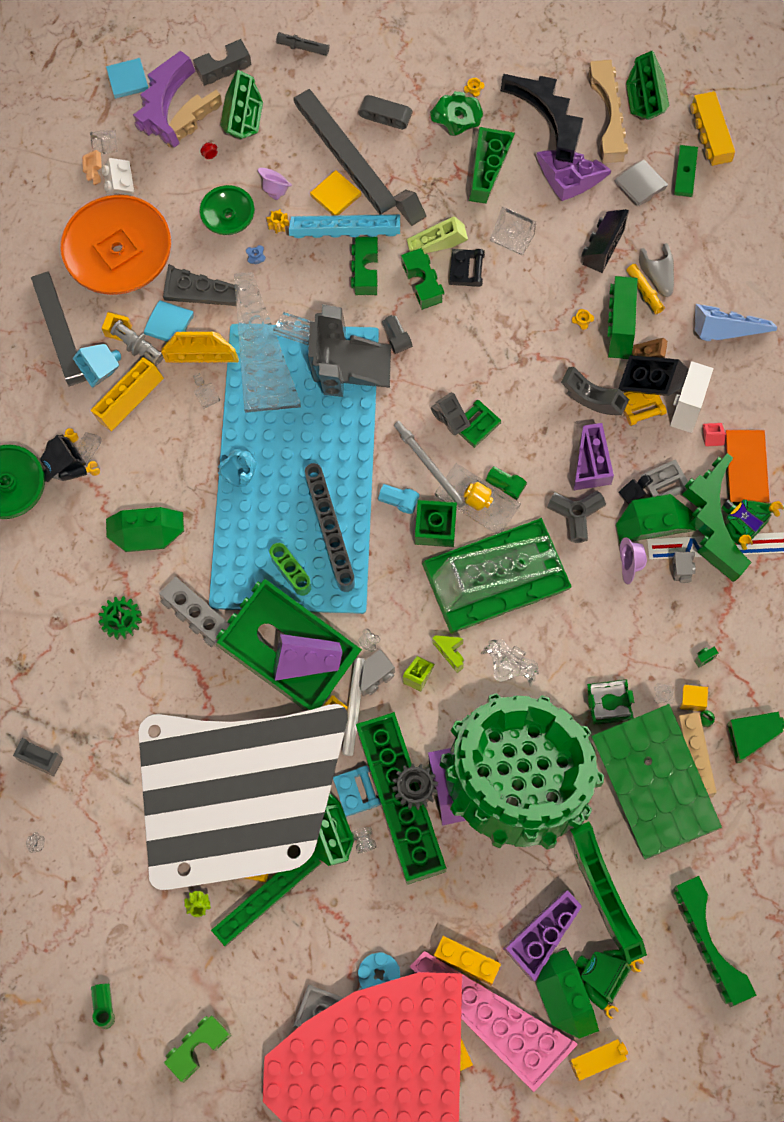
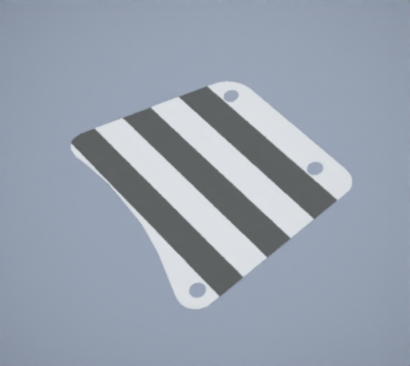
[138,704,348,890]

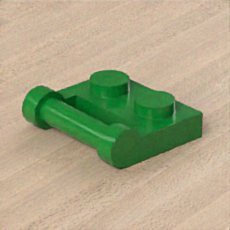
[458,400,501,448]

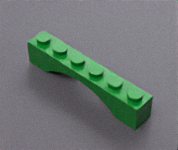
[673,876,757,1007]

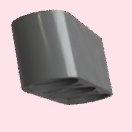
[358,95,413,130]

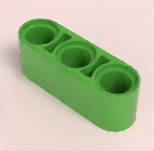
[269,543,311,596]

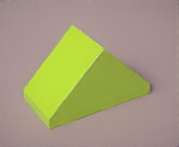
[403,656,435,692]

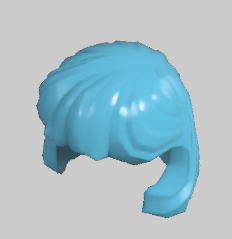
[218,449,257,487]

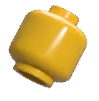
[463,482,493,511]

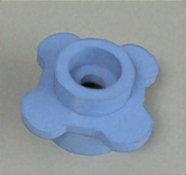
[246,245,266,264]

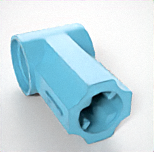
[378,484,420,514]

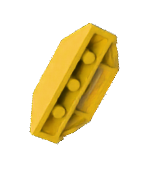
[161,332,239,363]

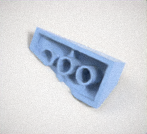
[695,304,777,341]

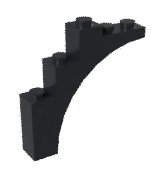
[500,74,584,163]

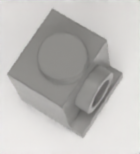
[672,552,696,583]

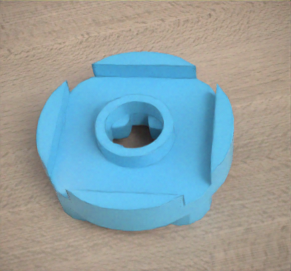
[358,952,400,989]

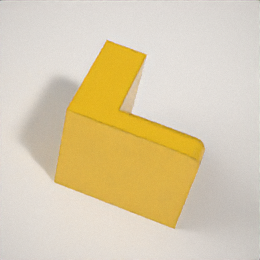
[102,312,132,341]
[680,685,708,711]

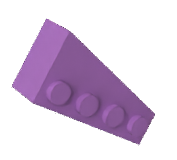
[502,890,582,981]

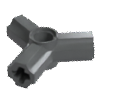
[547,490,606,543]

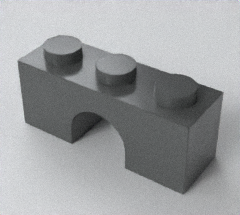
[193,39,252,86]

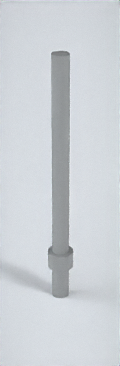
[394,421,465,508]

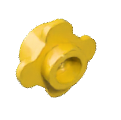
[464,78,485,97]
[572,309,594,330]

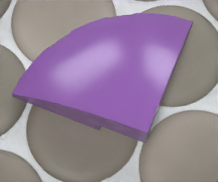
[536,150,611,201]

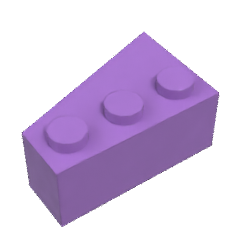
[574,423,614,491]
[273,634,342,681]
[428,748,466,826]

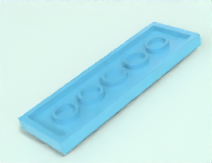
[289,214,400,238]

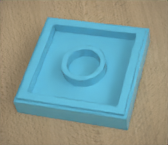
[106,58,148,99]

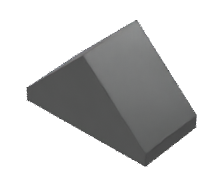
[394,189,426,226]

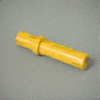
[626,264,665,314]

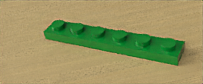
[211,854,321,947]

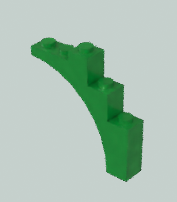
[682,453,752,582]
[570,821,647,964]

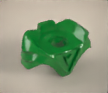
[430,91,484,136]

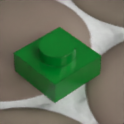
[694,646,719,668]

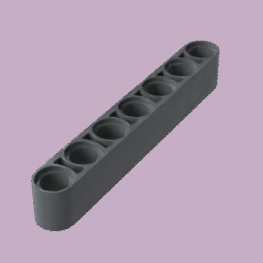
[31,271,87,387]
[305,463,355,592]

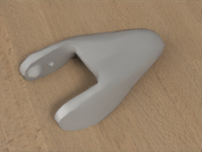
[639,243,674,297]

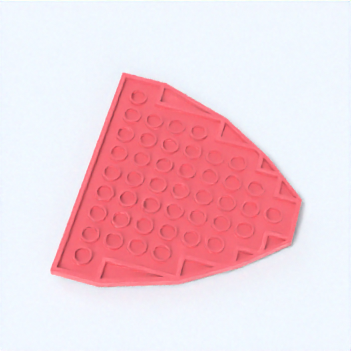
[263,972,462,1122]

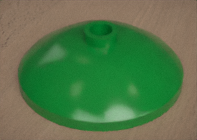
[200,185,255,235]

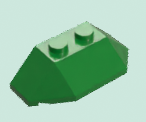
[626,50,669,120]
[220,70,263,140]
[616,494,696,544]
[106,507,184,552]
[313,793,354,866]
[536,949,599,1039]

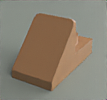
[632,338,668,358]

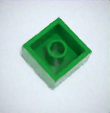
[415,500,457,547]

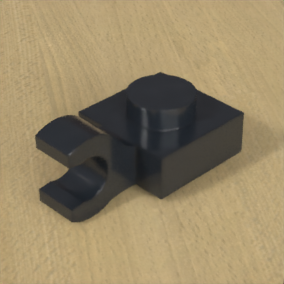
[619,474,653,504]

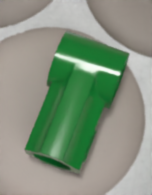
[485,466,527,500]
[91,983,115,1029]

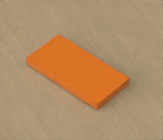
[725,430,770,504]

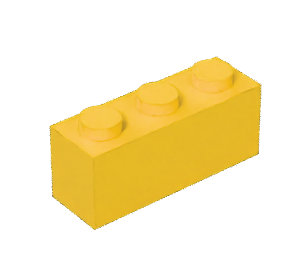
[434,936,501,986]

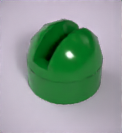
[700,710,715,728]

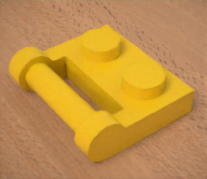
[624,392,667,426]

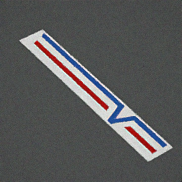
[647,532,784,559]

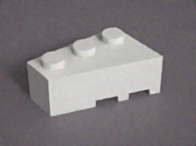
[670,362,714,433]

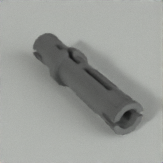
[276,32,330,56]

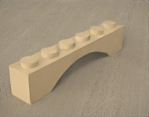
[589,60,628,163]

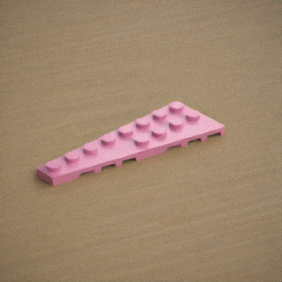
[410,951,578,1092]

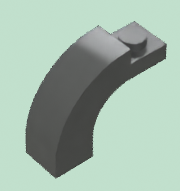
[561,367,629,415]

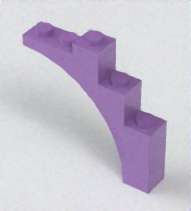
[133,51,196,147]

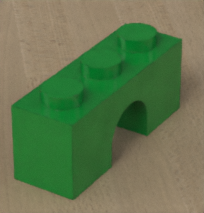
[351,237,378,295]
[401,248,444,310]

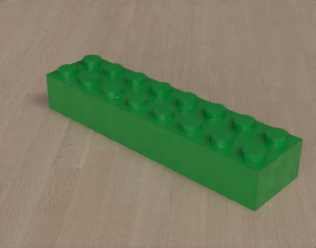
[356,712,447,885]

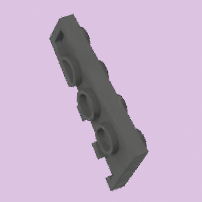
[163,264,240,306]

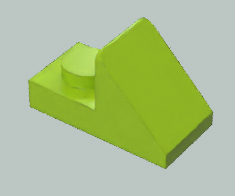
[432,635,464,673]

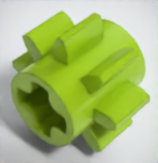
[184,891,211,917]

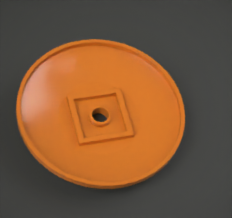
[61,195,171,295]

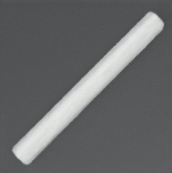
[342,658,365,756]

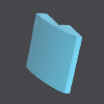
[144,300,194,342]

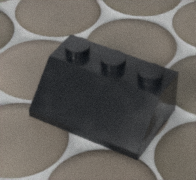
[581,209,629,273]
[618,355,689,396]

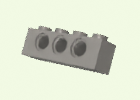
[159,576,230,649]

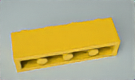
[690,91,735,166]
[90,357,164,432]

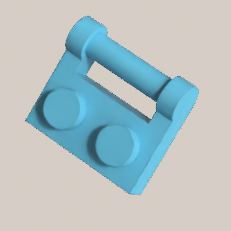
[333,766,381,817]

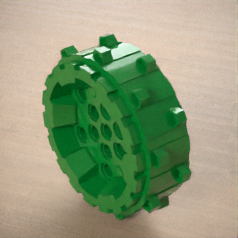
[439,693,604,850]

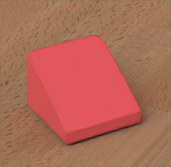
[703,423,725,446]

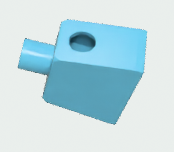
[73,344,121,388]

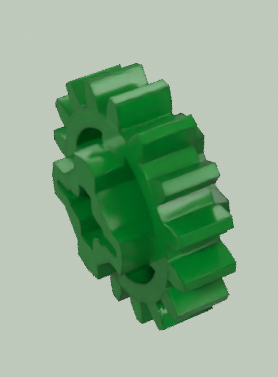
[98,596,142,640]

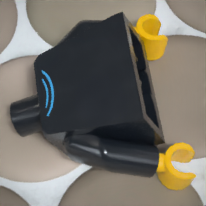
[40,428,100,482]

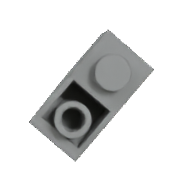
[361,650,395,696]

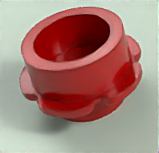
[200,142,218,159]

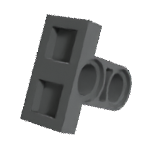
[431,392,471,435]

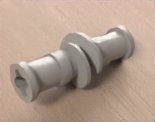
[110,320,164,366]

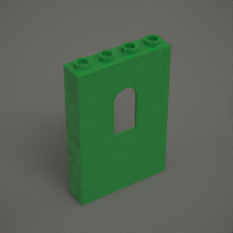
[215,579,362,711]

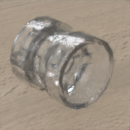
[351,827,377,854]

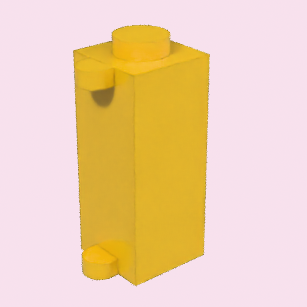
[569,1039,628,1081]

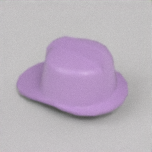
[258,168,292,200]
[620,537,647,585]

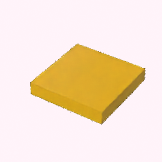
[310,170,361,216]

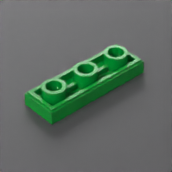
[674,145,698,197]

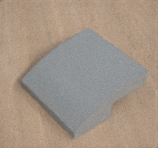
[615,160,668,206]

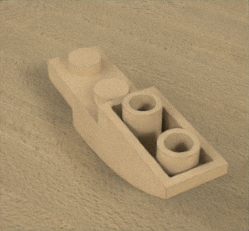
[167,90,223,147]

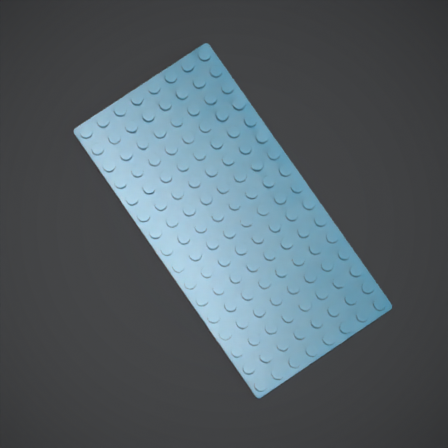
[209,324,379,614]

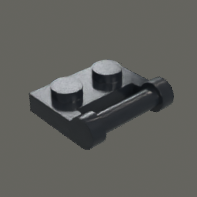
[449,249,485,287]

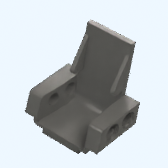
[308,304,391,397]

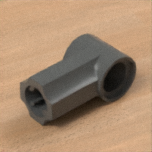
[382,315,413,354]

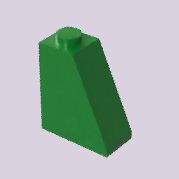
[727,711,784,764]

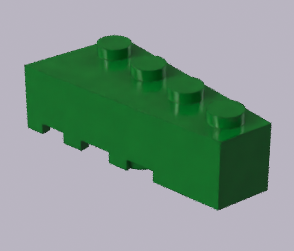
[469,127,515,204]

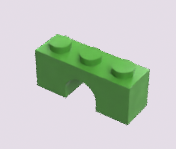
[164,1015,231,1083]

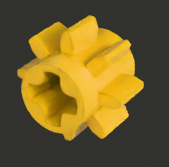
[266,209,290,234]

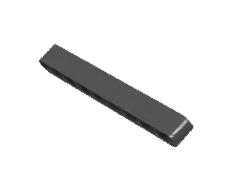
[293,89,396,215]

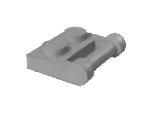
[640,459,688,497]

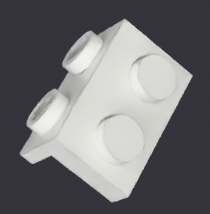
[102,158,134,196]

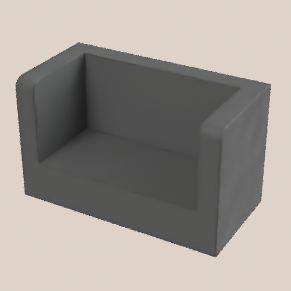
[13,738,63,777]

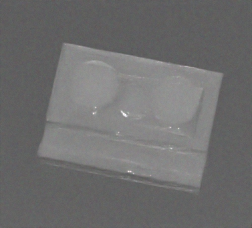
[273,312,313,345]

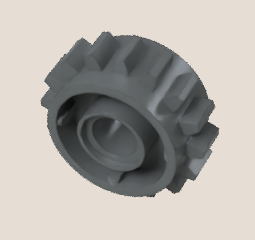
[393,763,438,810]

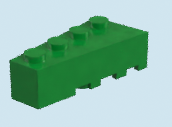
[607,276,638,359]

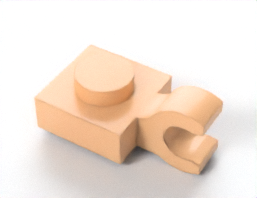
[82,150,101,185]

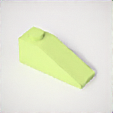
[407,217,468,254]

